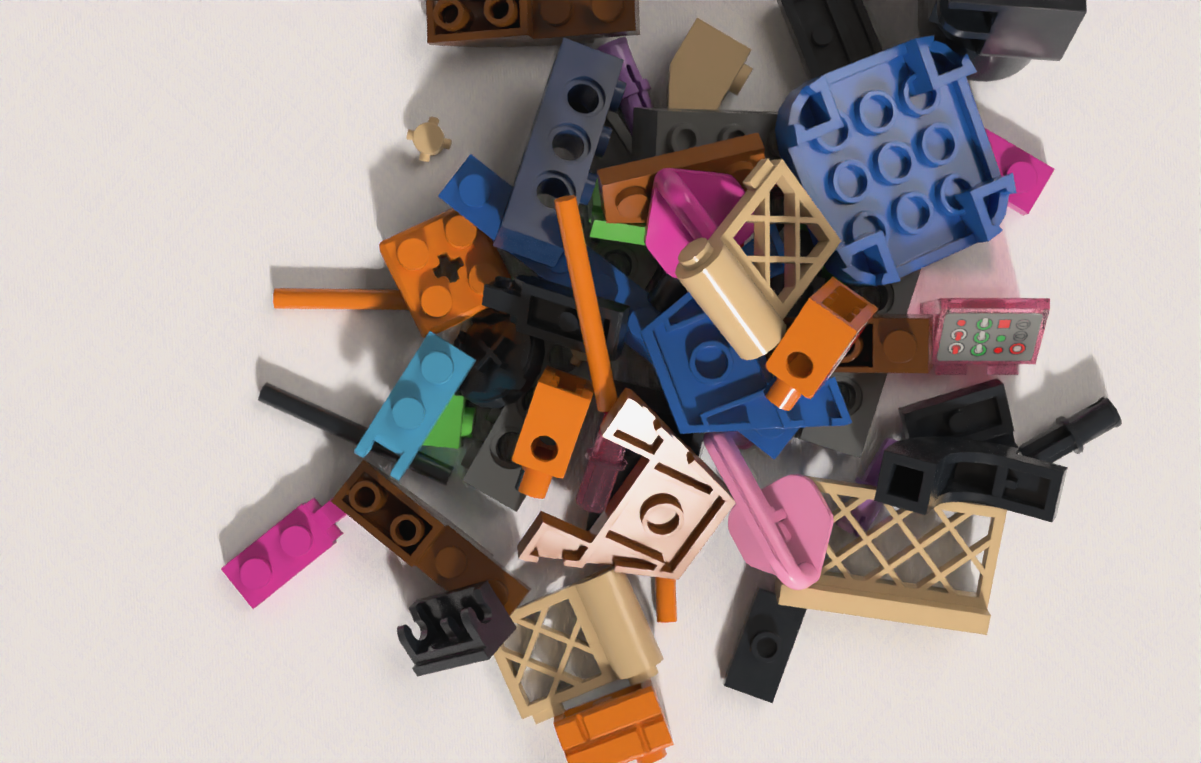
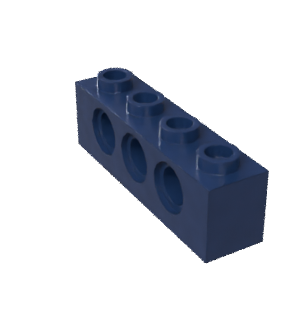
[493,38,627,267]

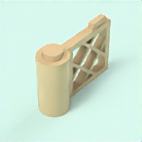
[675,158,841,360]
[494,566,664,724]

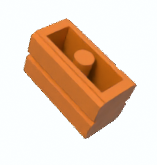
[553,678,674,763]

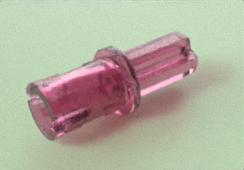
[576,411,627,513]

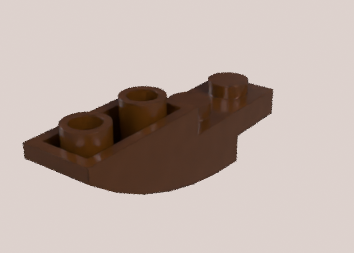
[426,0,640,47]
[331,460,532,616]

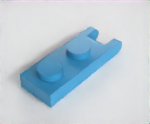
[354,331,476,481]

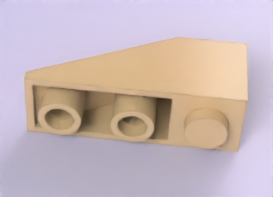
[667,18,753,110]

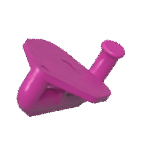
[644,168,754,279]

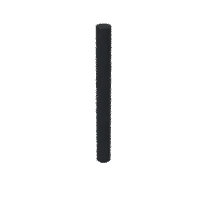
[258,382,455,485]

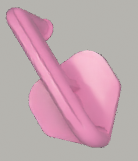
[703,431,834,590]

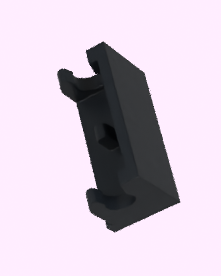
[397,580,517,677]

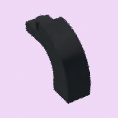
[874,437,1068,522]

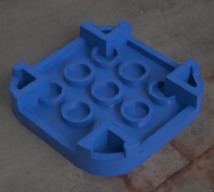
[775,36,1017,287]

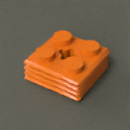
[379,208,512,338]

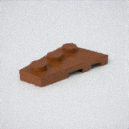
[597,133,765,223]

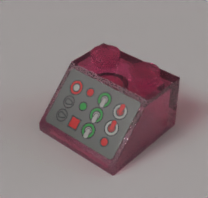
[920,298,1050,375]

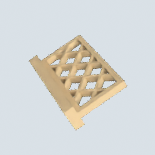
[774,476,1007,635]

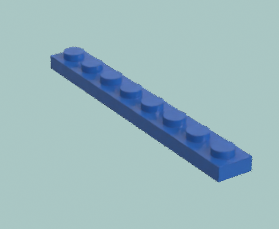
[438,154,799,460]

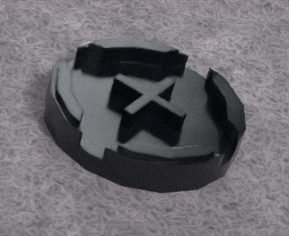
[453,308,545,409]

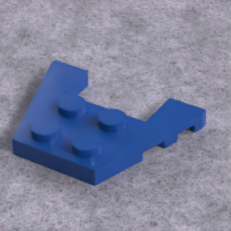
[640,223,853,434]

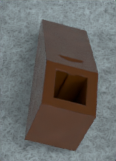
[765,314,933,374]

